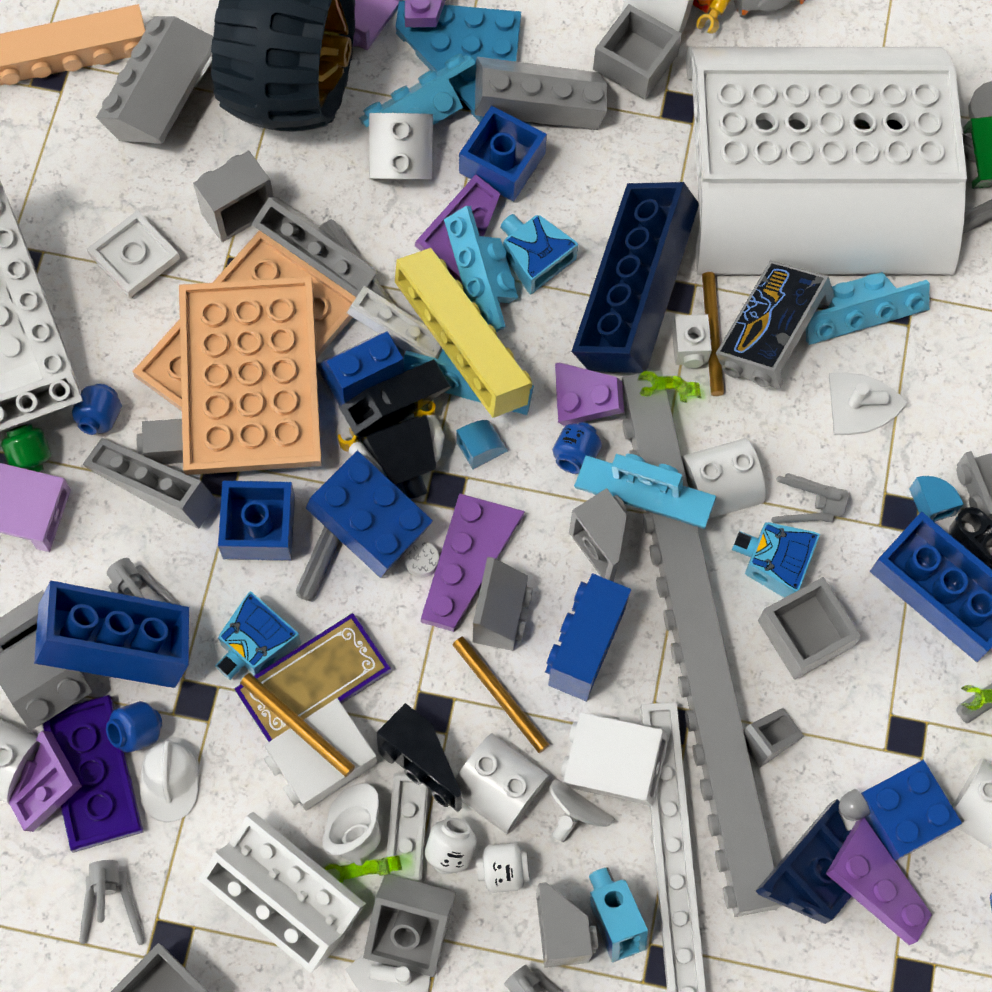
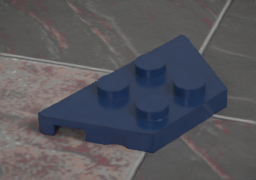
[756,799,852,924]

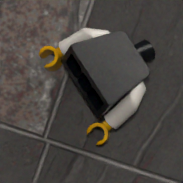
[338,401,445,499]

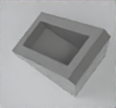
[744,708,804,767]

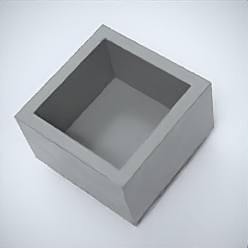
[593,4,682,99]
[193,150,274,242]
[758,577,861,680]
[111,943,209,992]

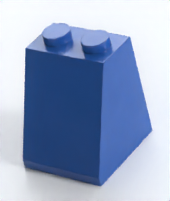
[317,331,404,407]

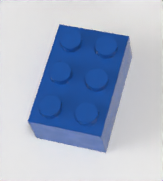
[306,450,433,578]
[545,573,631,702]

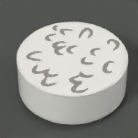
[405,541,439,577]

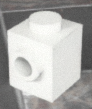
[672,314,712,368]

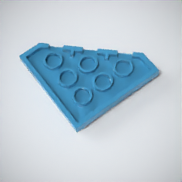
[396,1,521,122]

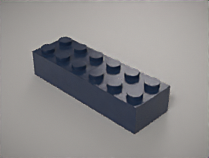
[571,182,699,374]

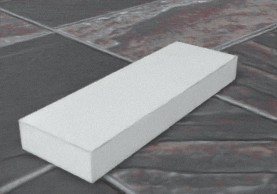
[347,286,442,358]
[385,773,429,883]

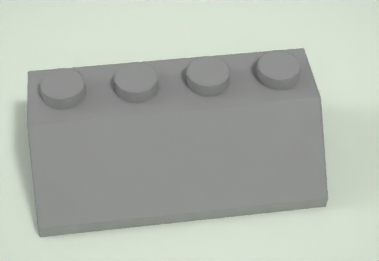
[96,16,213,144]
[475,57,607,130]

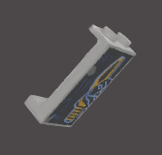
[716,260,834,389]

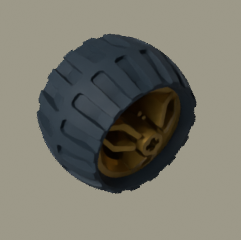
[211,0,355,132]

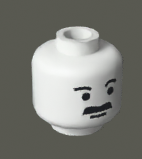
[425,818,476,874]
[476,843,530,893]

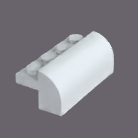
[197,812,366,973]

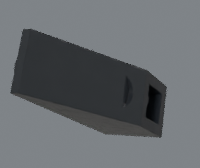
[339,359,452,438]
[376,703,462,812]

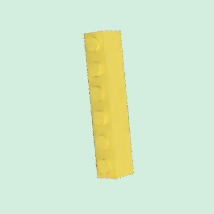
[395,248,532,418]

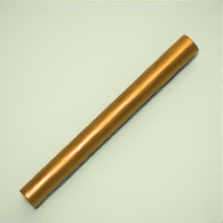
[702,272,724,396]
[452,636,550,753]
[240,673,355,777]

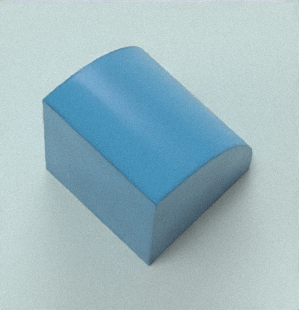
[456,420,508,469]
[909,476,964,522]

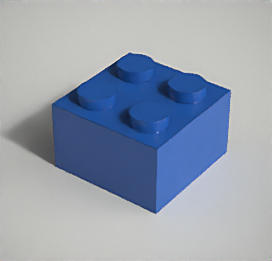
[459,105,547,202]
[218,481,295,561]
[861,759,962,862]

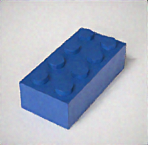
[870,511,992,662]
[34,580,189,688]

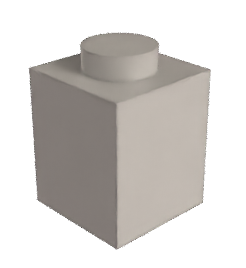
[136,419,183,464]

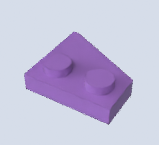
[555,362,624,426]
[9,731,82,832]

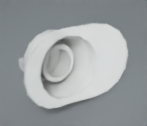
[140,737,199,822]
[322,783,381,866]

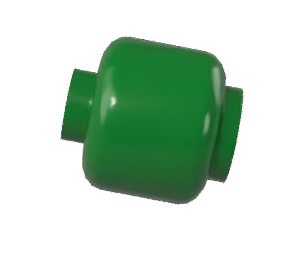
[1,423,51,472]

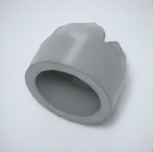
[839,789,870,821]

